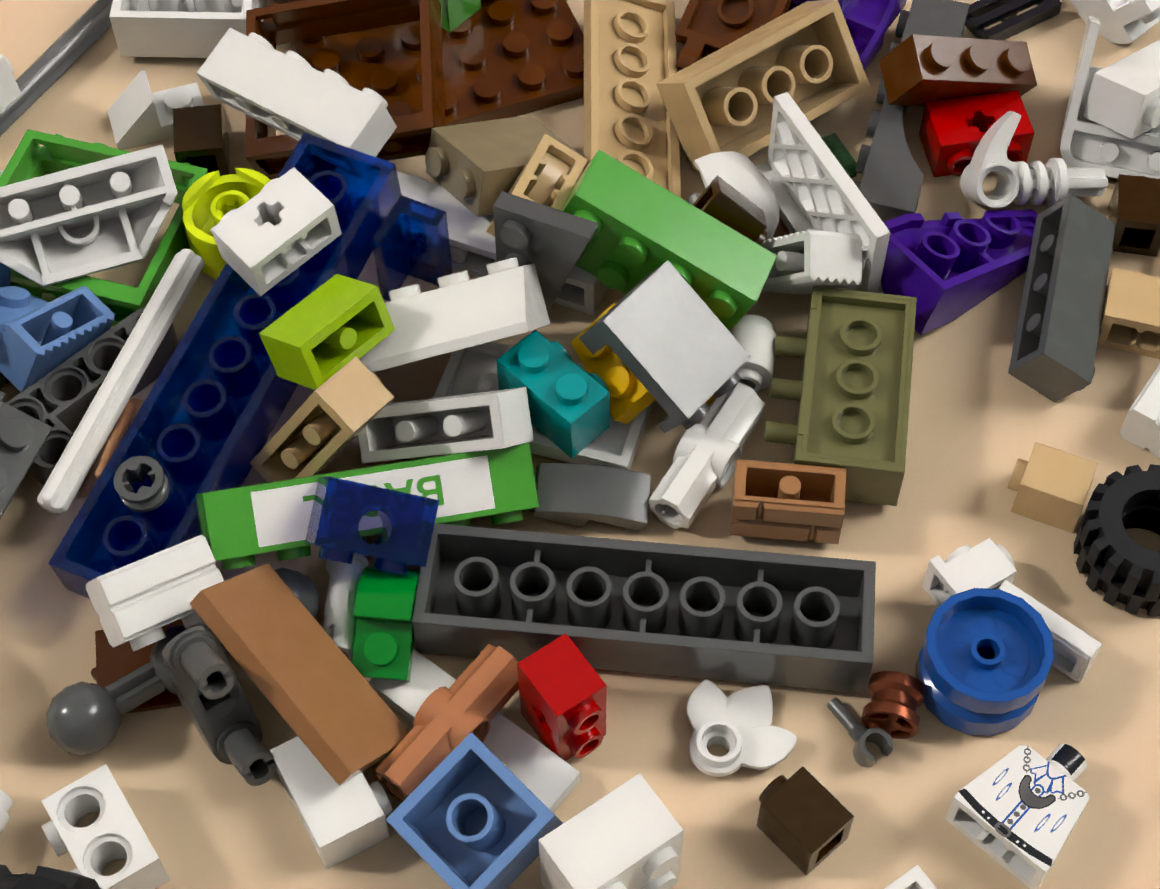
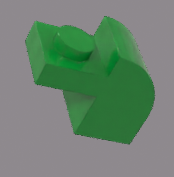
[352,566,420,682]

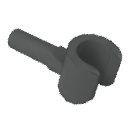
[827,697,893,768]

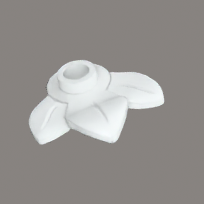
[687,679,797,777]

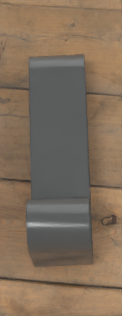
[6,307,181,491]

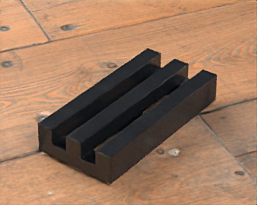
[965,0,1062,40]

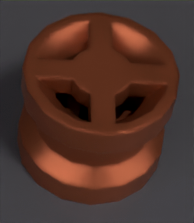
[861,671,926,739]

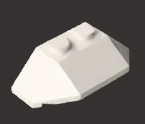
[0,144,178,287]

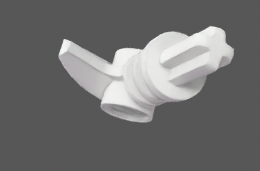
[960,111,1108,208]

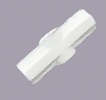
[649,382,765,530]

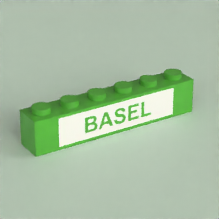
[196,443,539,570]

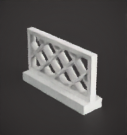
[756,92,890,293]

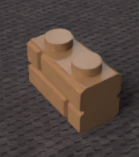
[730,459,846,544]

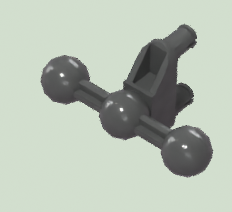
[46,567,320,786]

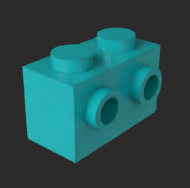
[496,330,610,459]

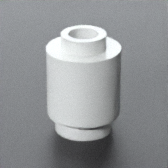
[729,314,777,392]

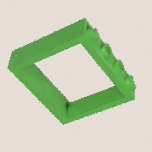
[0,129,208,327]

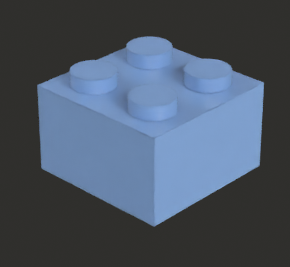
[386,732,563,889]

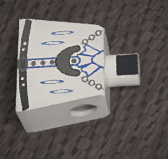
[945,744,1090,889]

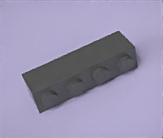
[1008,194,1116,402]

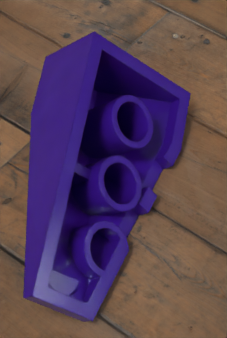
[881,209,1039,335]

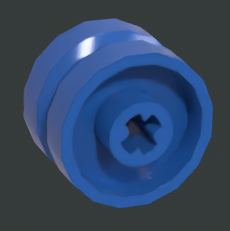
[916,588,1054,736]

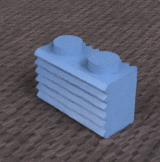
[0,286,114,392]

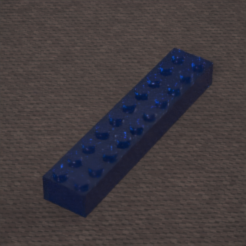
[48,132,402,627]

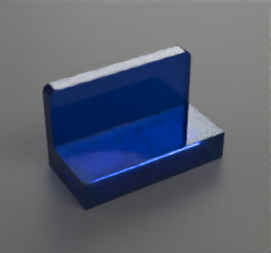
[372,195,453,302]

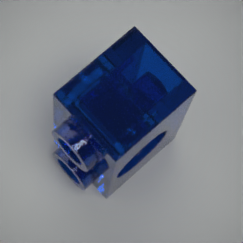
[305,476,439,575]

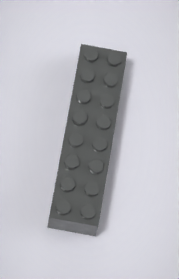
[412,523,876,693]

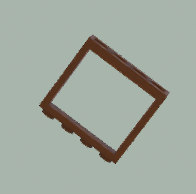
[245,0,445,180]

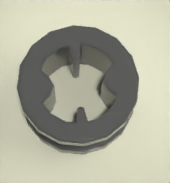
[113,456,170,513]

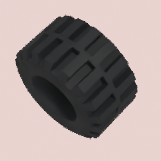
[1074,464,1160,616]

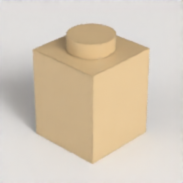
[1007,442,1098,533]

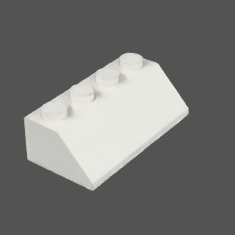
[359,257,550,372]

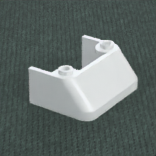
[1060,16,1160,179]

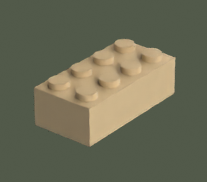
[656,0,870,171]

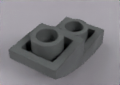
[532,463,651,531]

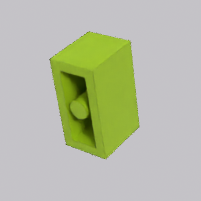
[259,274,395,390]

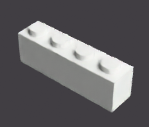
[197,28,397,174]

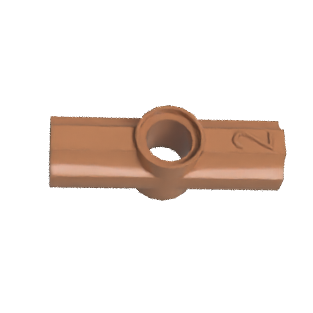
[375,644,519,802]

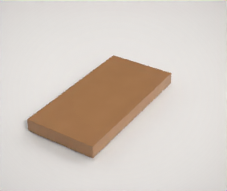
[190,563,409,786]

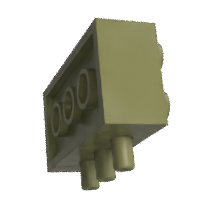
[764,286,917,506]

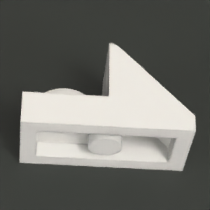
[107,69,204,150]

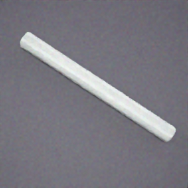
[37,248,204,515]

